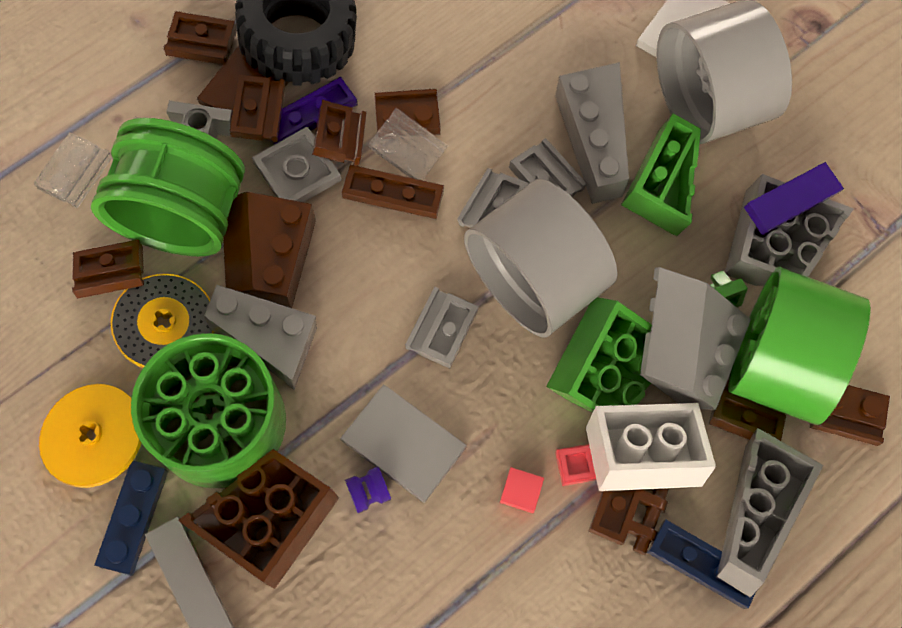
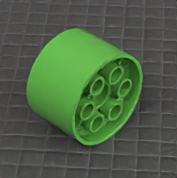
[728,267,871,425]
[131,333,286,488]

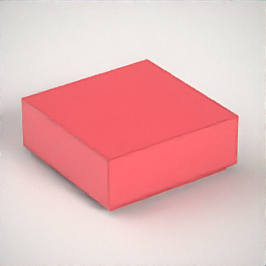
[555,444,596,486]
[500,467,544,514]

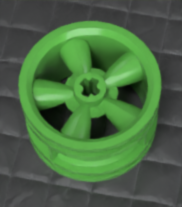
[91,118,245,257]

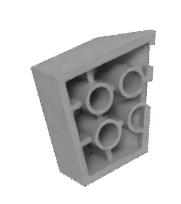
[725,174,854,286]
[640,267,751,410]

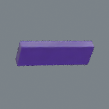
[270,77,358,145]
[744,162,844,235]

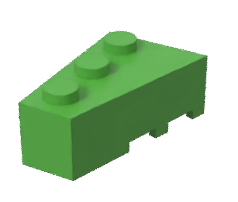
[621,113,701,236]

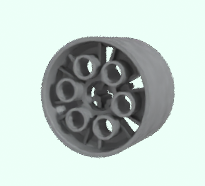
[657,0,792,144]
[464,179,617,338]

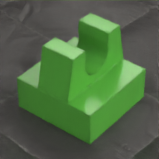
[710,270,748,307]

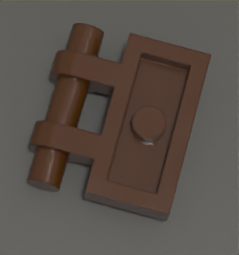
[588,488,669,555]

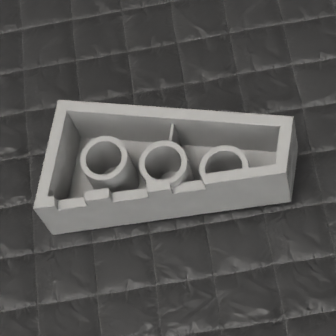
[555,62,629,204]
[717,428,824,597]

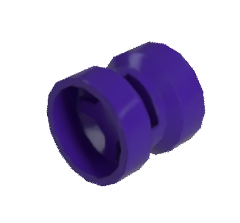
[345,466,391,513]

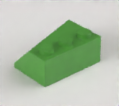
[546,297,652,413]

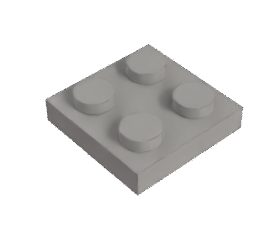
[252,127,342,202]

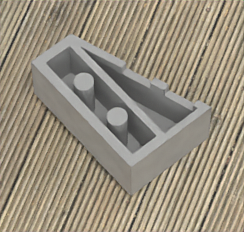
[204,285,317,390]

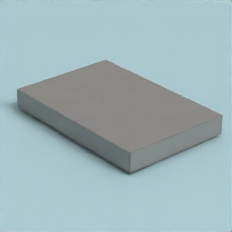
[340,384,467,504]

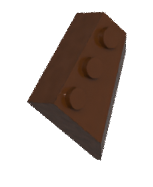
[223,191,316,308]
[178,449,339,589]

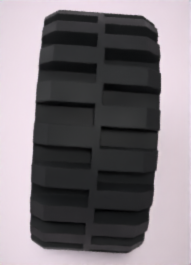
[235,0,357,86]

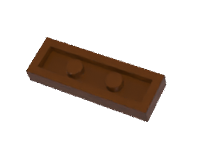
[342,164,444,219]

